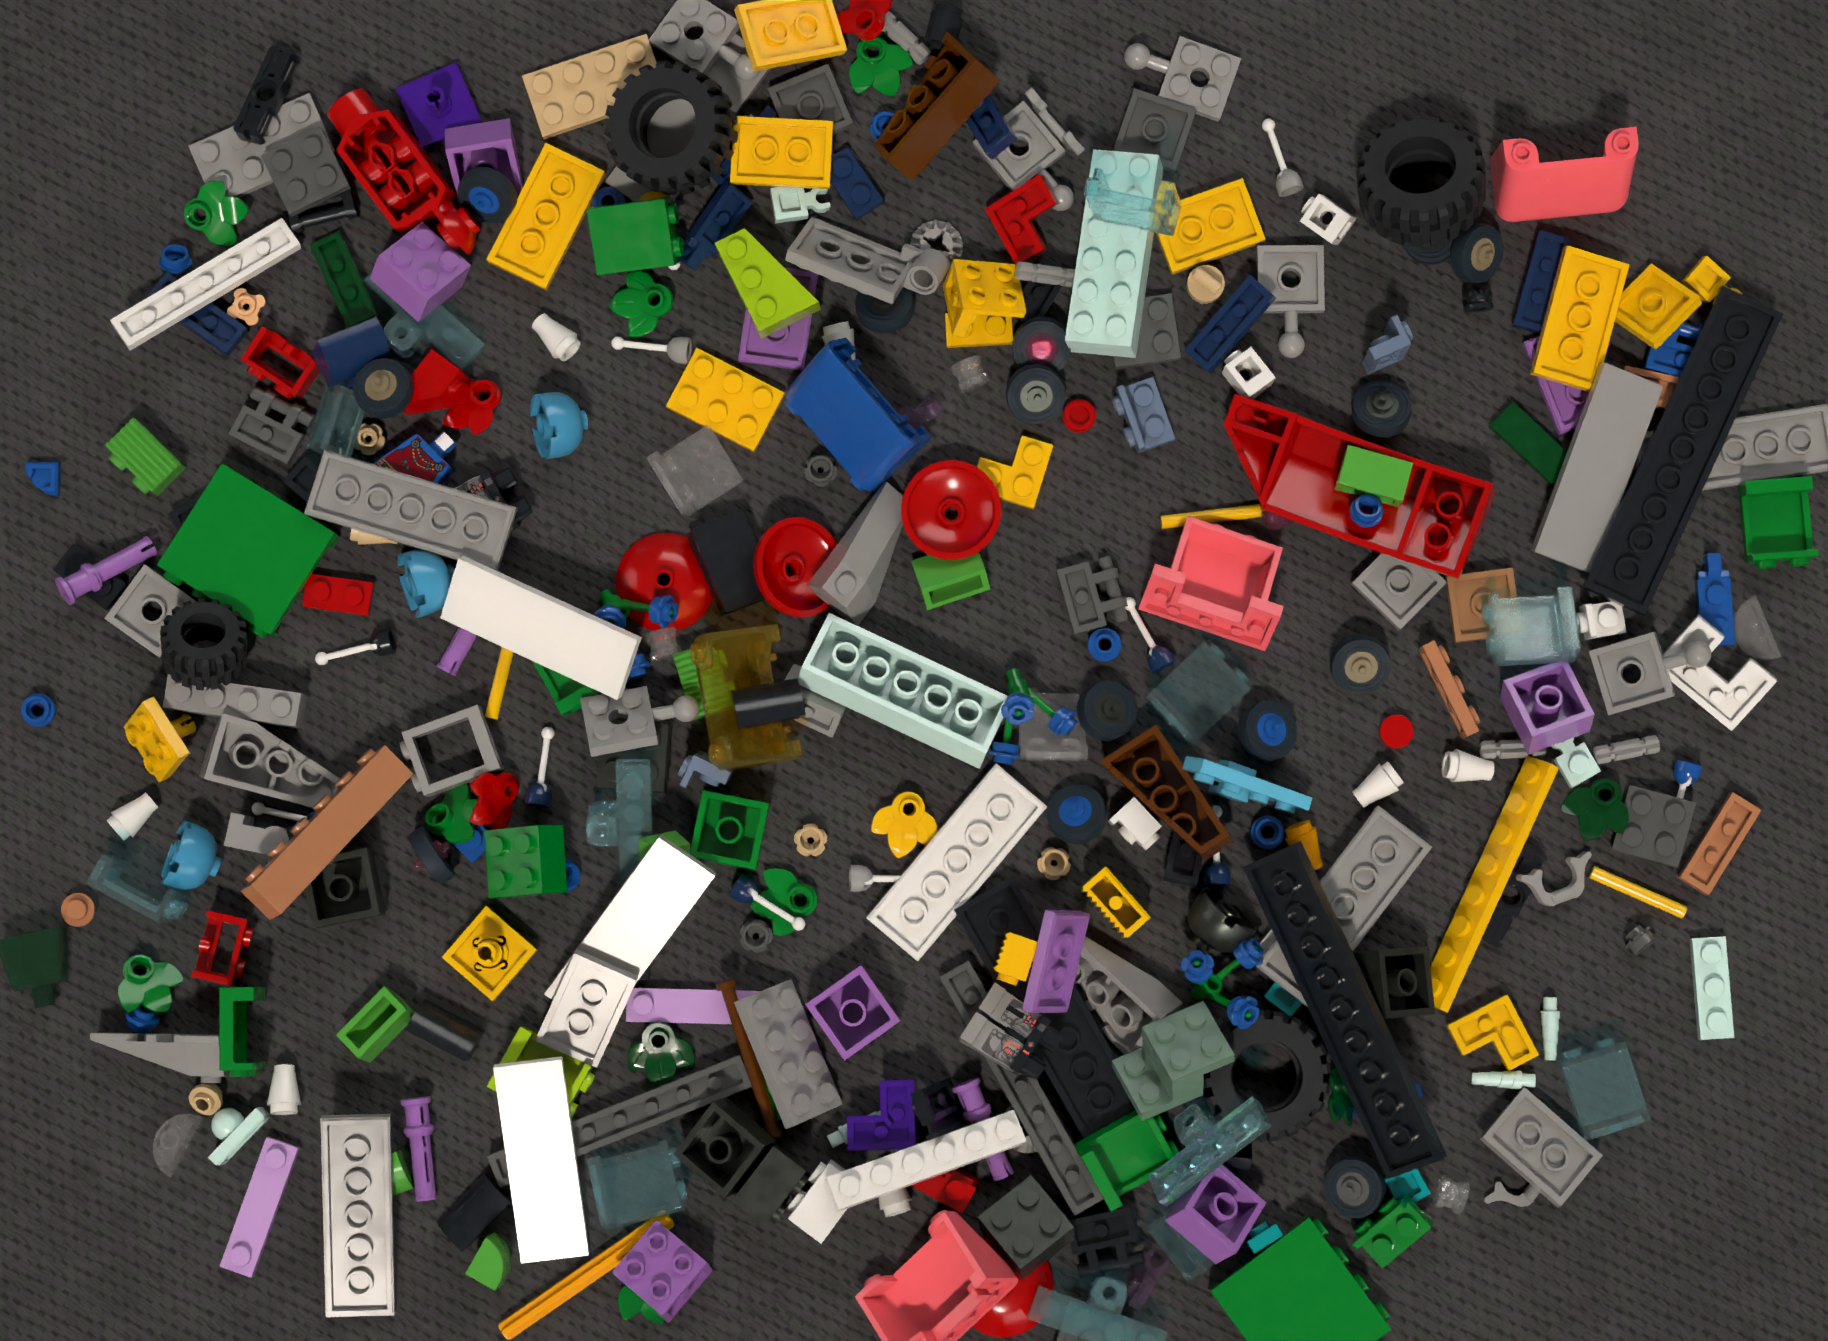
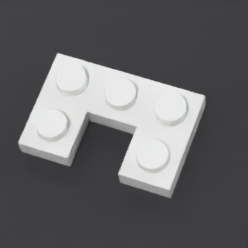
[1663,614,1777,731]

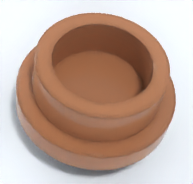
[61,893,96,927]

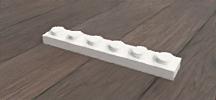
[110,218,301,351]
[824,1110,1026,1212]

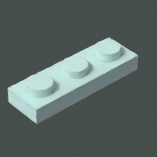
[1689,936,1734,1040]

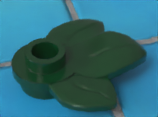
[1561,778,1629,841]
[627,1021,695,1087]
[1328,1067,1353,1126]

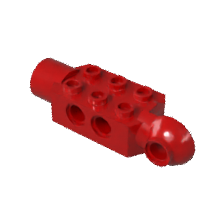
[327,88,481,255]

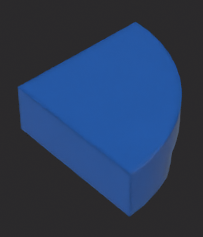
[25,462,61,497]

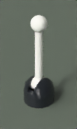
[315,628,396,665]

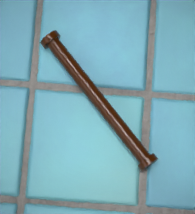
[715,978,785,1138]

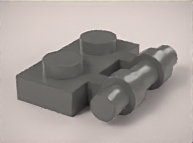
[229,386,315,466]
[1056,556,1129,635]

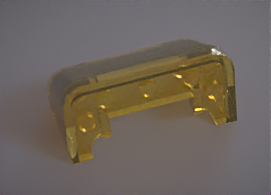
[690,624,803,771]

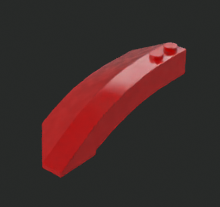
[1223,394,1496,579]

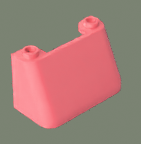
[1489,127,1639,222]
[855,1210,1018,1341]

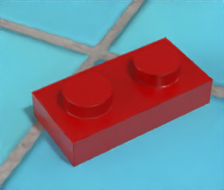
[302,574,375,617]

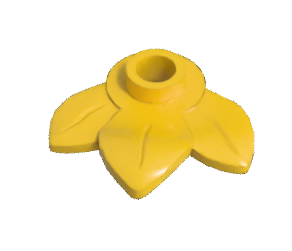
[871,791,937,858]

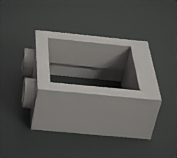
[399,705,504,797]

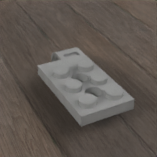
[785,217,949,304]

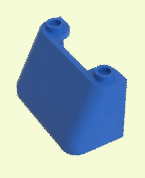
[784,337,932,492]

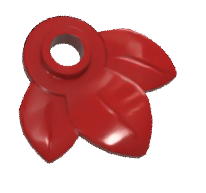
[836,0,893,41]
[443,380,502,436]
[470,772,519,830]

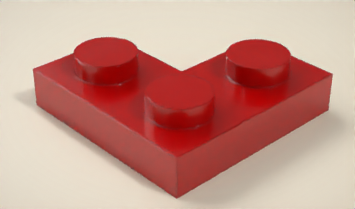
[985,174,1059,265]

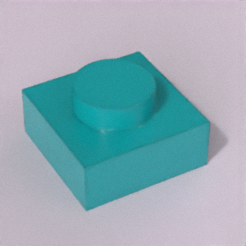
[1263,982,1302,1016]
[1385,1169,1431,1202]
[1245,1221,1283,1254]

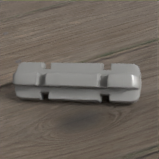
[882,11,931,65]
[1014,262,1075,287]
[1593,735,1660,764]
[1479,739,1546,759]

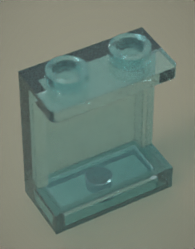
[1084,168,1182,236]
[1482,586,1581,667]
[1144,641,1251,747]
[86,854,188,924]
[1555,1037,1651,1141]
[587,1140,688,1230]

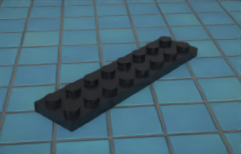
[954,876,1135,1139]

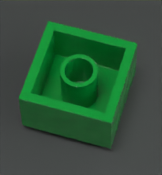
[690,790,771,871]
[484,825,567,898]

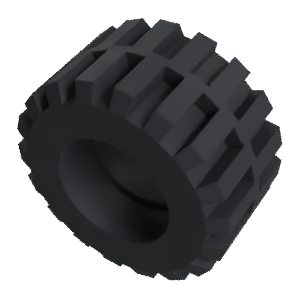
[160,598,248,690]

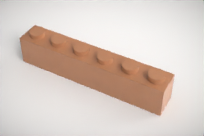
[241,745,413,920]

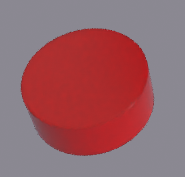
[1062,399,1096,434]
[1378,715,1414,749]

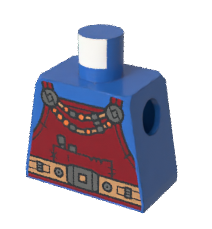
[374,431,457,485]

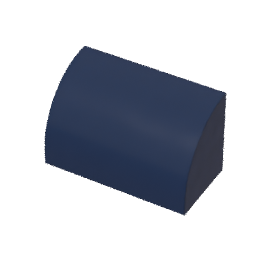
[311,317,390,387]

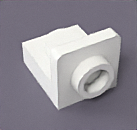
[1576,601,1627,640]

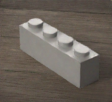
[163,674,308,729]

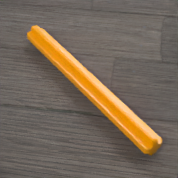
[498,1210,674,1340]

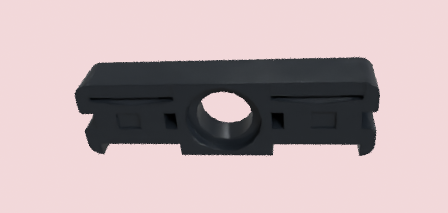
[233,46,300,145]
[1482,844,1548,947]

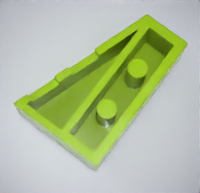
[715,228,821,339]

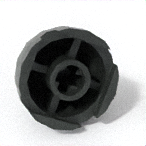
[1188,887,1256,952]

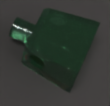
[0,927,68,1009]

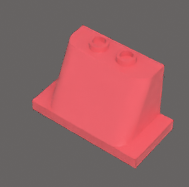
[1138,516,1284,651]

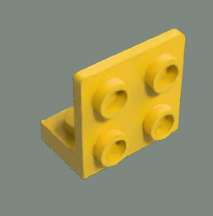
[943,259,1026,336]

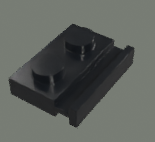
[910,1077,967,1141]

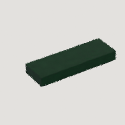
[309,231,380,328]
[1489,402,1567,488]

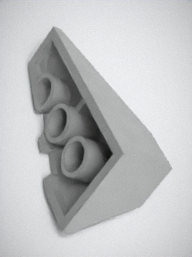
[807,482,903,626]
[199,713,340,808]
[1074,936,1182,1055]
[90,1032,230,1083]

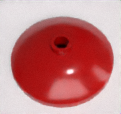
[901,460,1001,560]
[754,517,837,618]
[616,533,713,632]
[972,1237,1053,1337]

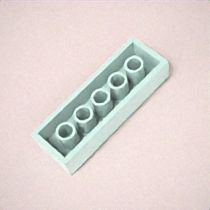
[1065,149,1163,358]
[798,613,1008,769]

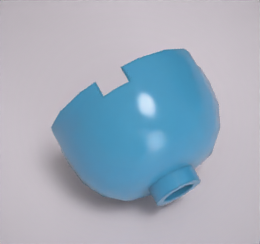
[530,392,588,459]
[397,549,454,618]
[161,820,221,890]

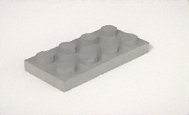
[188,93,337,198]
[734,979,843,1129]

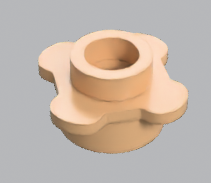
[227,288,266,326]

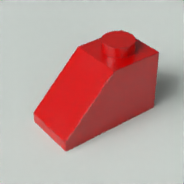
[403,349,472,416]

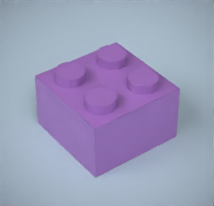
[370,222,471,322]
[1500,658,1595,754]
[805,965,900,1061]
[1165,1159,1266,1264]

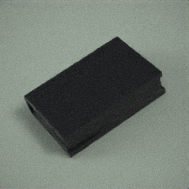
[686,510,766,617]

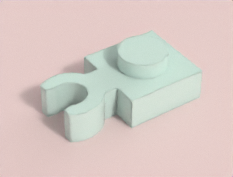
[770,187,830,224]
[1551,738,1601,788]

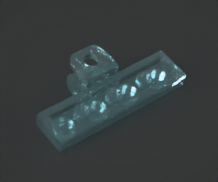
[365,274,485,371]
[586,759,653,887]
[1148,1096,1271,1207]
[1027,1275,1168,1341]

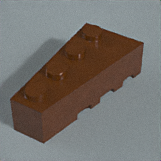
[874,32,1000,181]
[1099,725,1234,861]

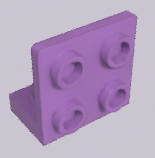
[613,1221,713,1323]

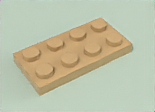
[522,34,657,139]

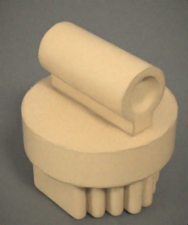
[1186,265,1225,304]

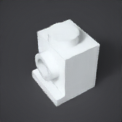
[1300,194,1357,245]
[1222,347,1276,399]
[1108,797,1162,850]

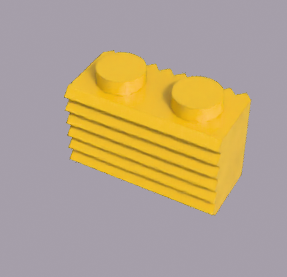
[1081,866,1151,938]
[993,932,1038,986]

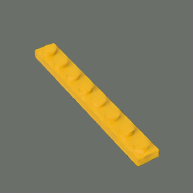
[1430,756,1559,1013]

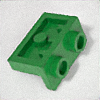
[1352,1193,1434,1269]

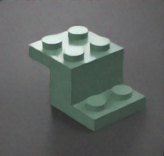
[1112,1001,1235,1121]

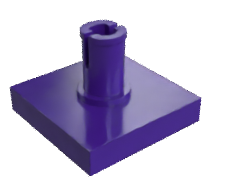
[396,63,483,150]

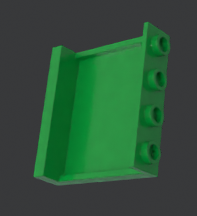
[157,464,340,639]
[1208,1216,1392,1341]

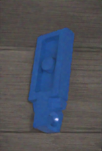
[1695,553,1735,646]

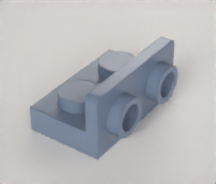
[1362,315,1413,375]
[1112,377,1175,453]
[678,750,735,788]

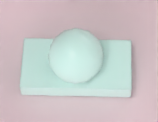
[208,1107,270,1166]

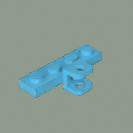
[1182,756,1312,814]

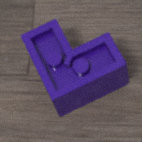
[847,1079,919,1151]

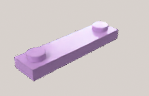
[626,988,760,1024]
[219,1136,300,1278]

